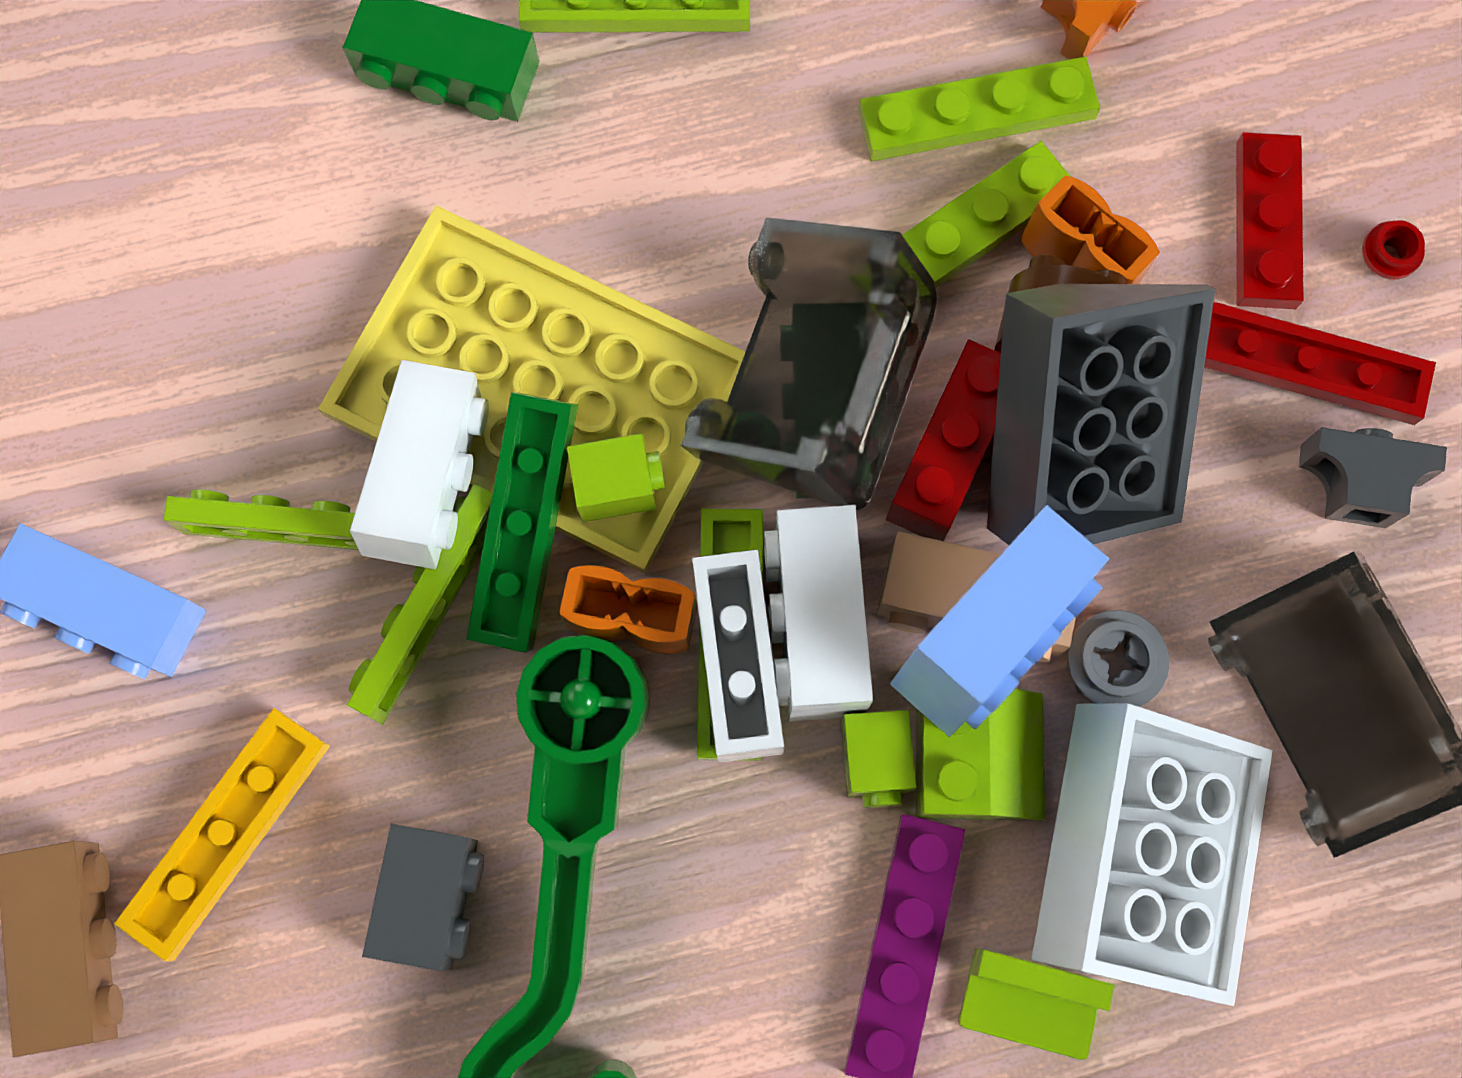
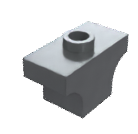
[1299,427,1447,528]

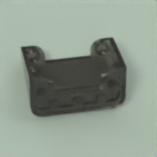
[681,217,937,510]
[1208,551,1462,858]

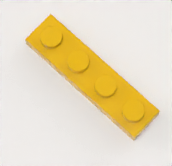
[114,708,330,962]

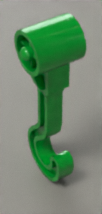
[458,635,650,1078]

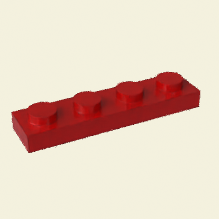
[1204,302,1436,425]

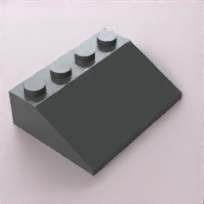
[987,284,1215,546]

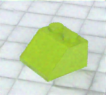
[916,688,1045,821]

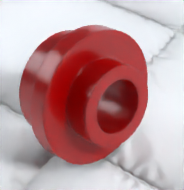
[1362,220,1425,280]

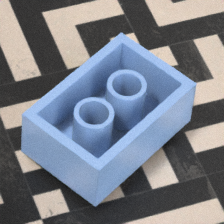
[890,505,1110,737]

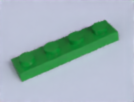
[466,392,578,653]

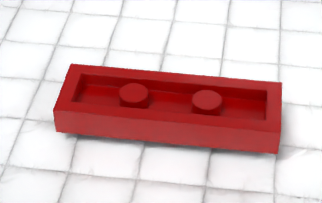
[1236,132,1304,310]

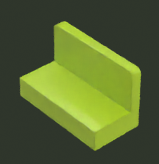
[958,948,1115,1060]

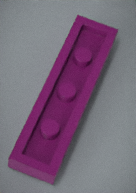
[843,814,966,1078]

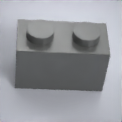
[362,824,484,971]

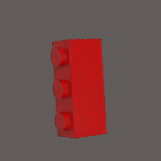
[886,339,1001,541]

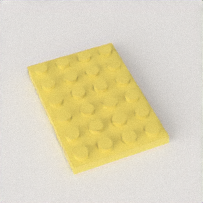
[318,205,755,574]

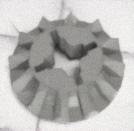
[1066,610,1169,707]

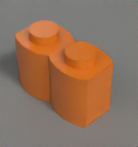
[1021,175,1160,284]
[559,565,697,654]

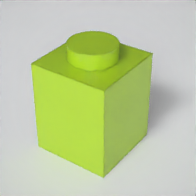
[567,433,665,522]
[841,710,916,808]

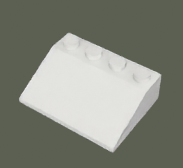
[1031,703,1273,1006]

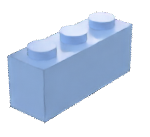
[0,523,207,679]

